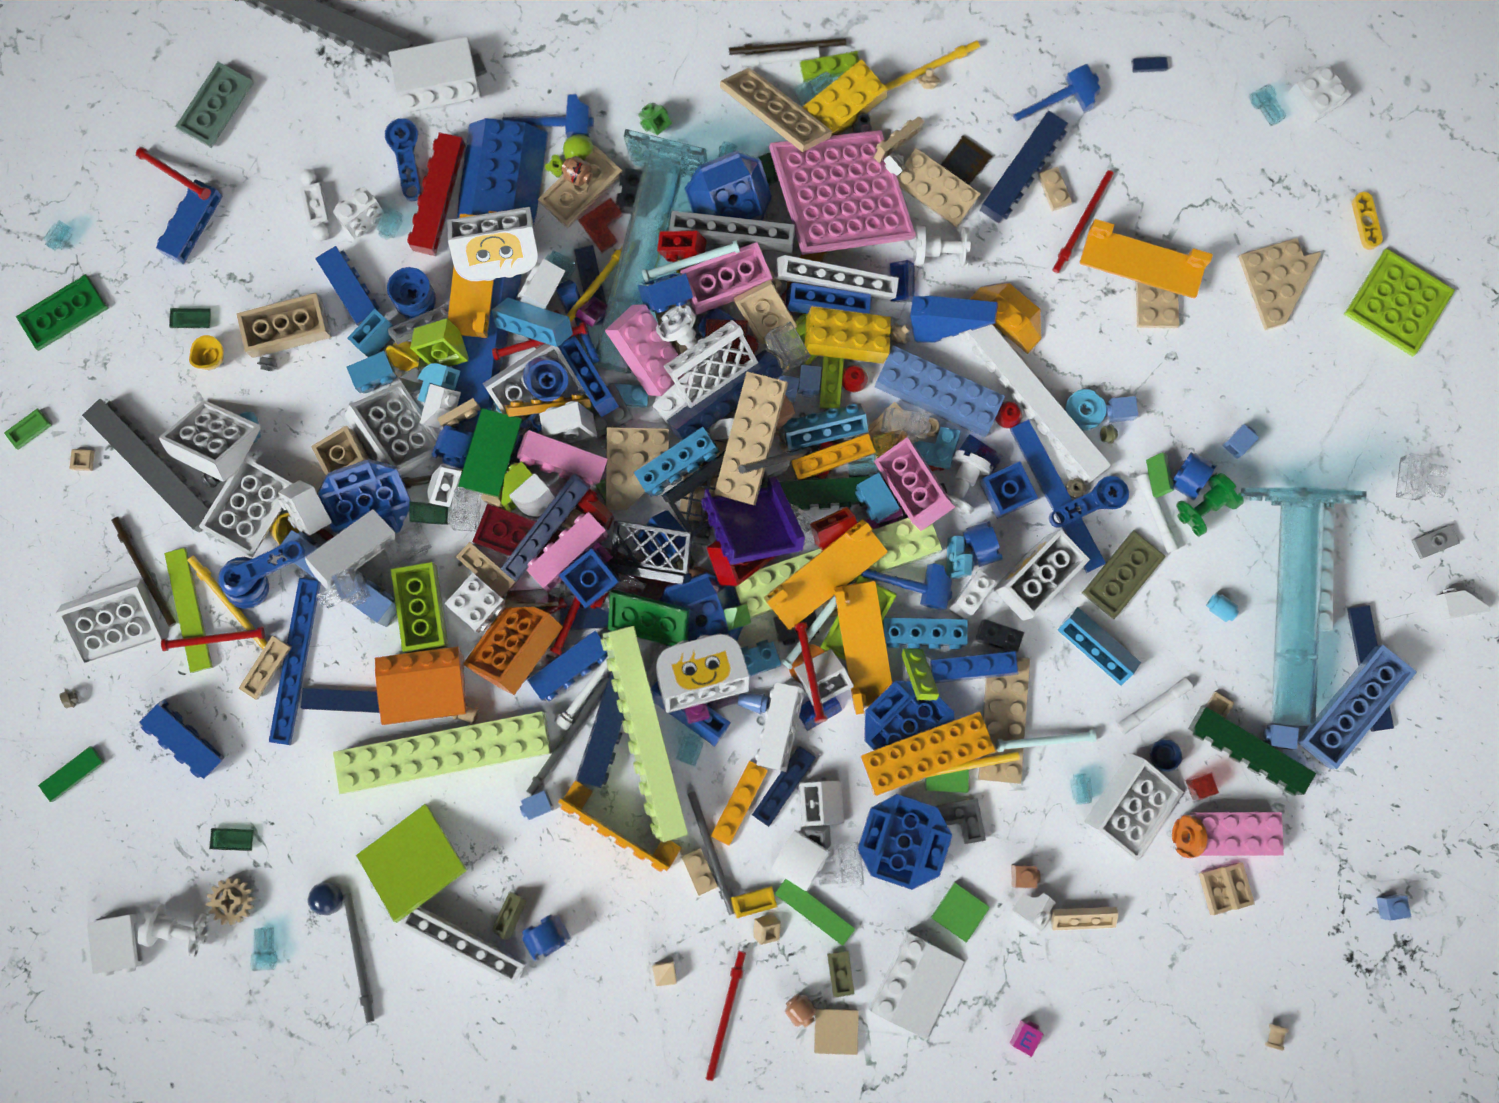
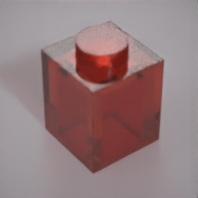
[1185,773,1219,800]

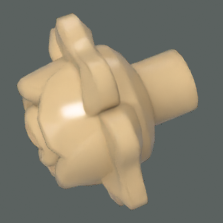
[917,68,941,89]
[890,323,911,345]

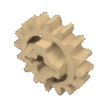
[206,878,255,925]

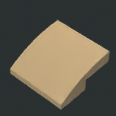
[1198,862,1255,915]

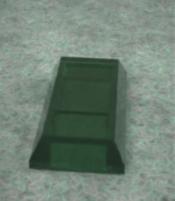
[169,308,211,329]
[409,501,448,525]
[209,828,254,851]

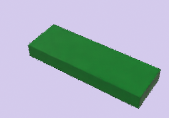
[38,746,105,802]

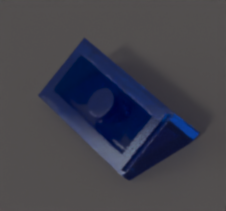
[890,260,915,302]
[959,434,1003,473]
[799,697,842,731]

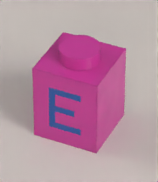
[1009,1020,1044,1057]

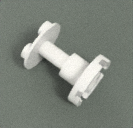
[913,226,971,268]
[656,305,718,371]
[947,450,993,515]
[138,903,209,958]

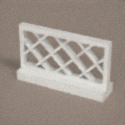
[664,320,758,408]

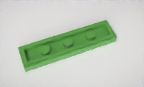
[774,878,855,946]

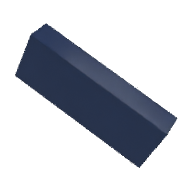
[1131,57,1168,73]

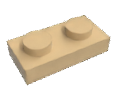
[1038,167,1072,212]
[437,398,481,428]
[681,848,718,896]

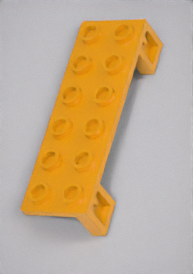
[448,211,495,338]
[1079,219,1213,299]
[763,519,887,630]
[834,581,892,715]
[861,712,995,796]
[558,780,682,872]

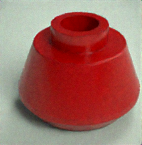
[842,365,868,393]
[995,401,1022,429]

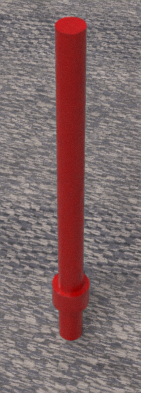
[1052,170,1114,273]
[705,951,746,1081]

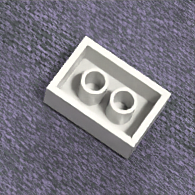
[517,259,565,309]

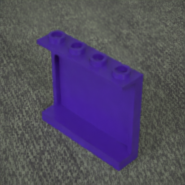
[701,477,805,565]

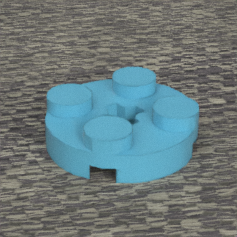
[1064,389,1106,431]

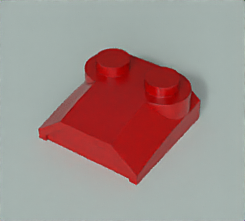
[575,489,614,530]

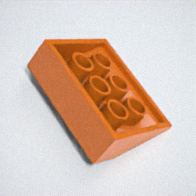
[463,607,563,695]
[375,647,466,725]

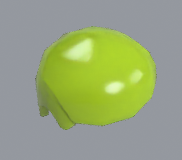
[563,134,594,160]

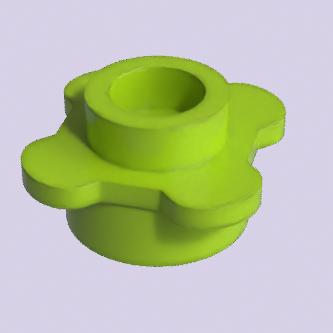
[545,154,565,178]

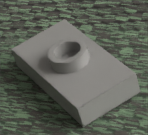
[1412,525,1460,559]

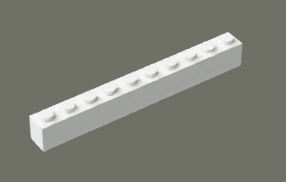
[959,324,1111,484]

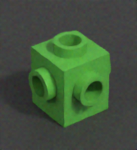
[637,102,672,136]

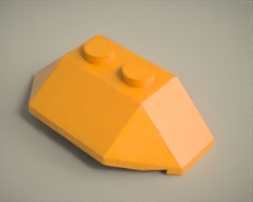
[969,283,1041,354]

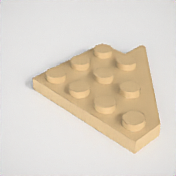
[1239,238,1321,331]
[606,427,669,510]

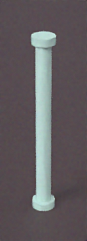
[642,240,740,282]
[781,595,836,670]
[996,730,1097,752]

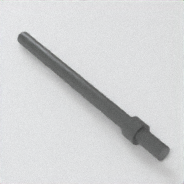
[687,791,735,915]
[343,893,375,1023]

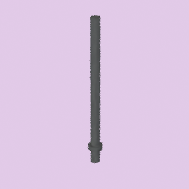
[738,445,818,474]
[526,676,608,795]

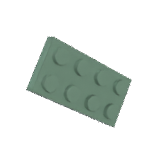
[175,62,254,148]

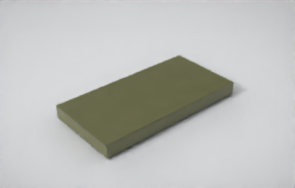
[1082,530,1166,619]

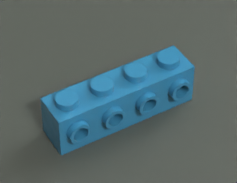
[492,298,573,347]
[782,403,869,451]
[634,427,720,497]
[1058,607,1141,686]
[882,618,968,650]
[741,639,781,677]

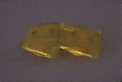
[873,431,896,460]

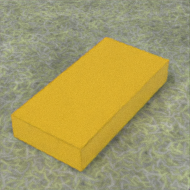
[731,886,777,918]

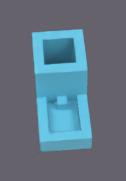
[418,363,460,402]

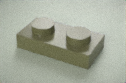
[491,891,527,940]
[827,950,855,998]

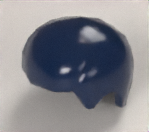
[1150,739,1183,772]
[307,882,343,916]

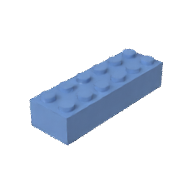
[875,345,1005,437]
[281,530,397,627]
[1298,645,1417,769]

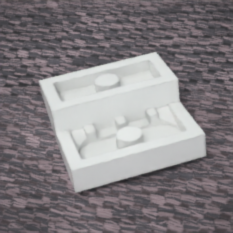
[772,830,830,891]

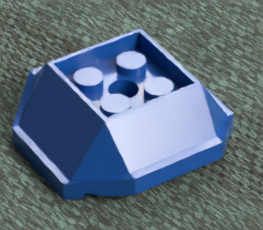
[684,150,772,221]
[317,459,412,534]
[659,572,744,648]
[864,681,955,751]
[857,794,952,890]

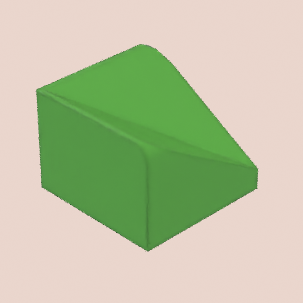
[724,603,751,630]

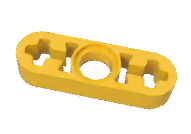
[1352,192,1383,250]

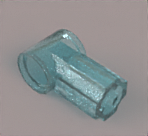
[793,71,834,106]
[1249,84,1287,126]
[250,927,277,971]

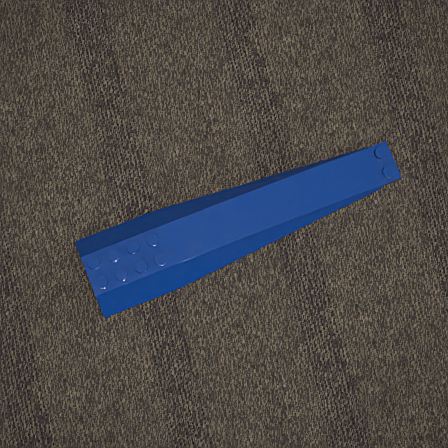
[450,118,548,434]

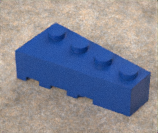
[139,699,225,779]

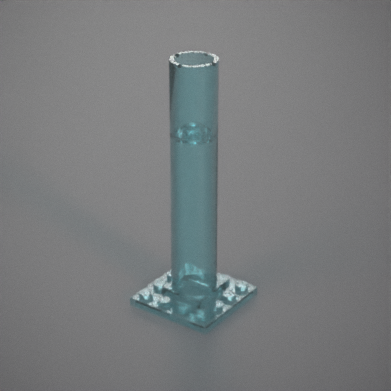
[593,129,708,374]
[1241,487,1367,726]

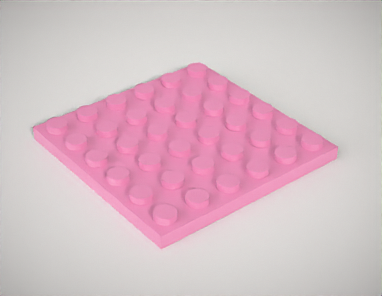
[769,130,916,255]

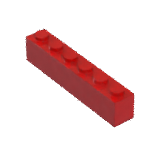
[407,132,465,256]

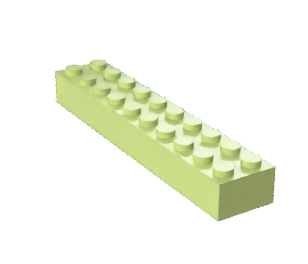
[734,518,942,619]
[601,626,688,842]
[333,712,552,794]

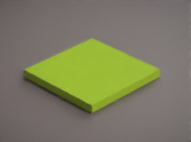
[1344,248,1455,357]
[356,804,467,923]

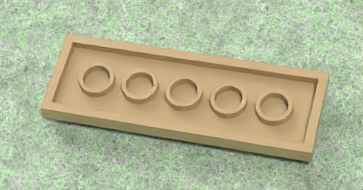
[720,67,832,152]
[714,372,788,505]
[978,657,1030,784]

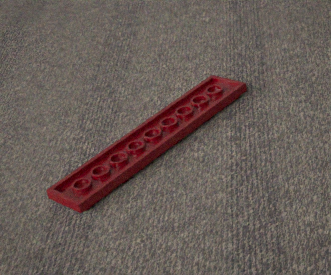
[472,504,673,601]

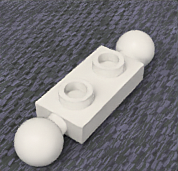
[300,169,329,241]

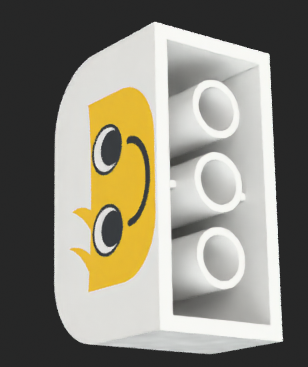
[447,207,538,281]
[994,529,1090,621]
[657,634,749,713]

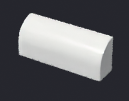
[509,473,555,517]
[305,509,395,590]

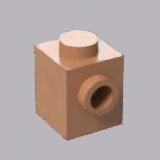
[1011,865,1041,888]

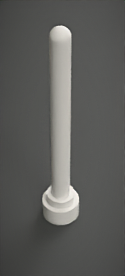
[554,656,609,730]

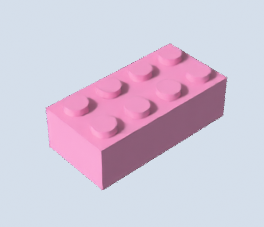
[680,242,773,315]
[605,305,685,396]
[516,430,608,486]
[874,437,955,531]
[526,512,609,593]
[1190,812,1284,856]

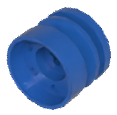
[387,267,436,319]
[221,557,270,609]

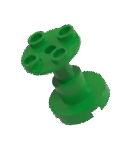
[1176,472,1244,537]

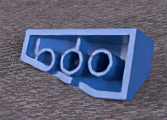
[910,296,998,343]

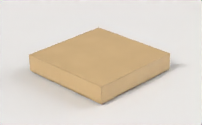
[814,1008,859,1055]

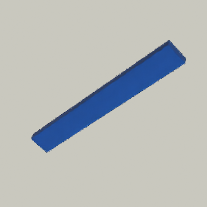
[1010,419,1106,574]
[268,578,321,745]

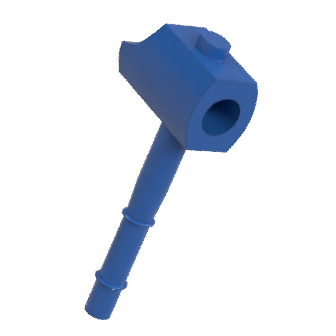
[1013,64,1101,122]
[502,94,594,138]
[556,280,599,363]
[861,563,952,610]

